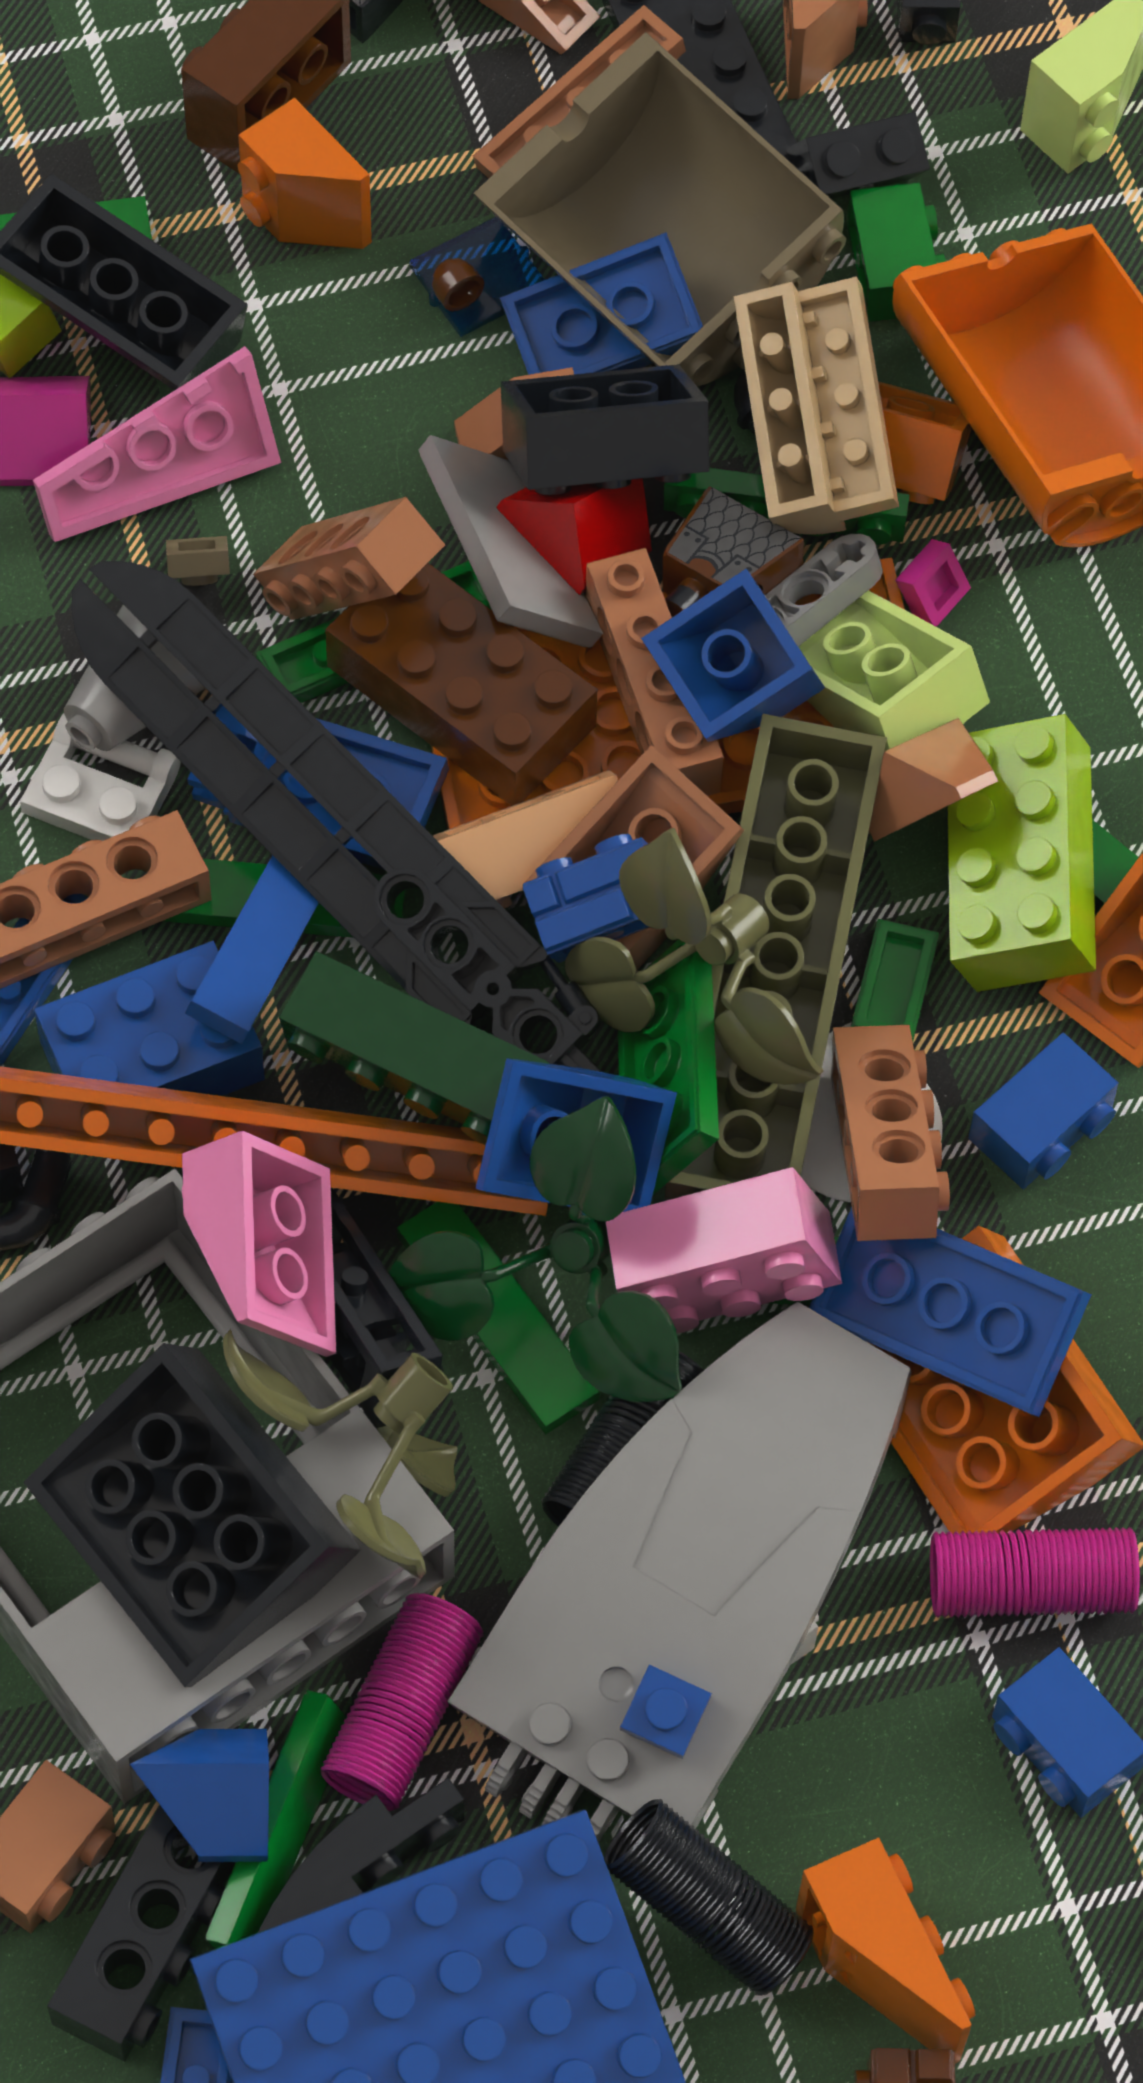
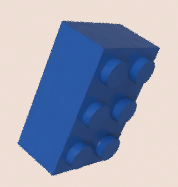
[34,940,265,1096]

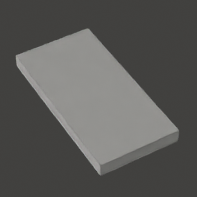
[418,435,603,648]

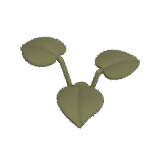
[565,828,824,1085]
[223,1328,458,1579]

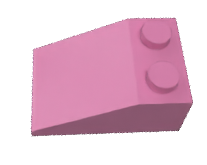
[182,1131,336,1357]

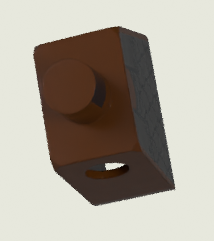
[663,486,804,617]

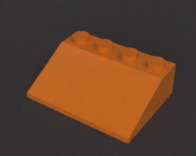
[866,1226,1143,1534]

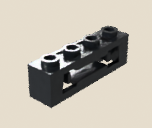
[329,1188,443,1429]

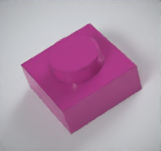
[895,539,971,627]

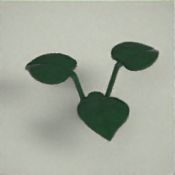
[389,1096,682,1402]

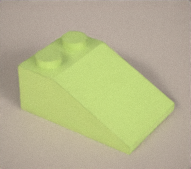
[1020,0,1143,174]
[799,590,990,751]

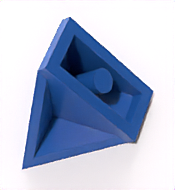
[130,1729,269,1862]

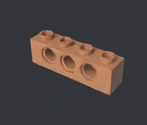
[253,497,445,620]
[585,548,724,796]
[0,810,212,989]
[831,1025,950,1241]

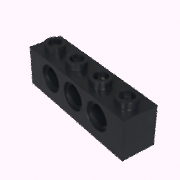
[47,1806,236,2062]

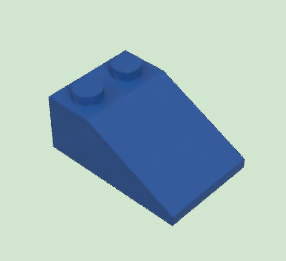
[476,1058,677,1212]

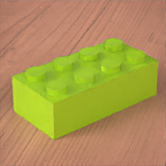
[948,714,1096,992]

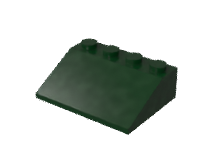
[279,951,549,1145]

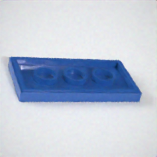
[809,1207,1092,1417]

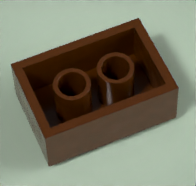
[181,0,351,174]

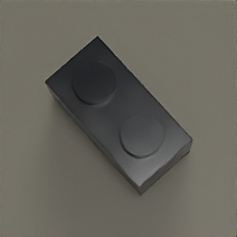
[786,111,930,199]

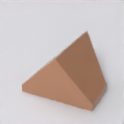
[869,718,998,841]

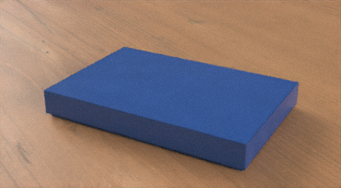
[500,232,703,375]

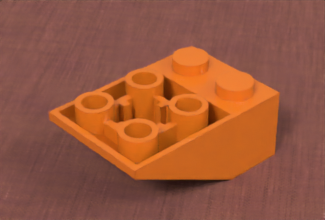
[796,1837,976,2064]

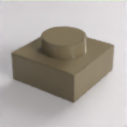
[166,536,230,586]

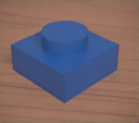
[620,1664,712,1759]

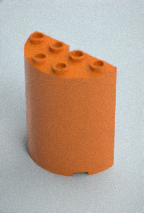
[892,223,1143,547]

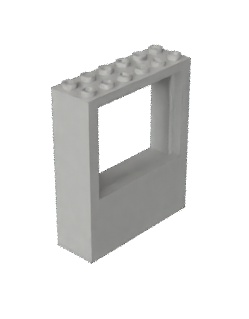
[0,1169,455,1804]

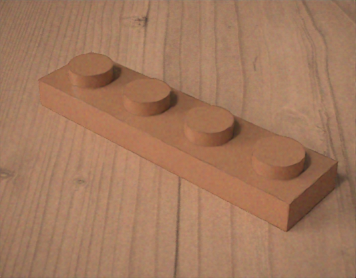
[473,5,686,178]

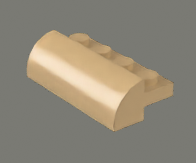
[733,276,899,534]

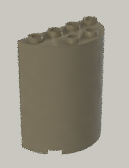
[474,32,846,386]

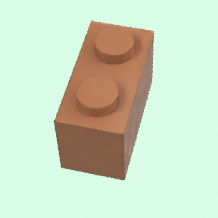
[0,1760,116,1934]

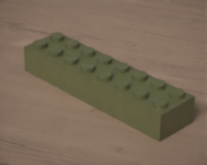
[664,714,887,1201]

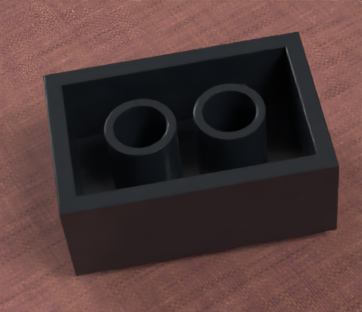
[501,364,710,495]

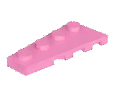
[33,346,281,542]

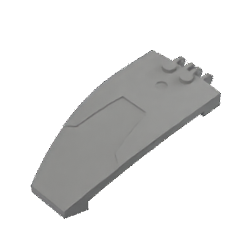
[448,1302,912,1843]

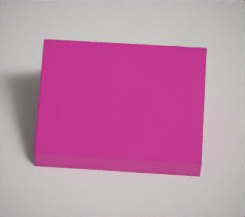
[0,376,91,486]

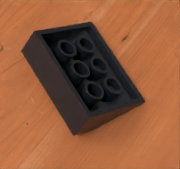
[23,1343,362,1687]

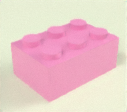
[606,1167,842,1333]

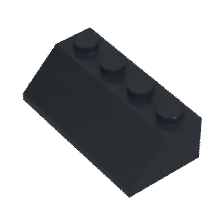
[0,173,248,390]

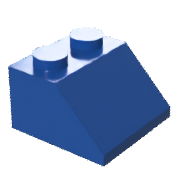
[641,568,825,742]

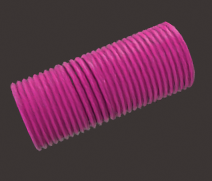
[930,1527,1140,1618]
[320,1593,483,1811]

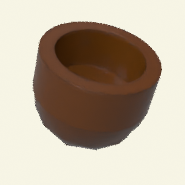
[432,258,485,311]

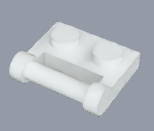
[20,713,181,841]

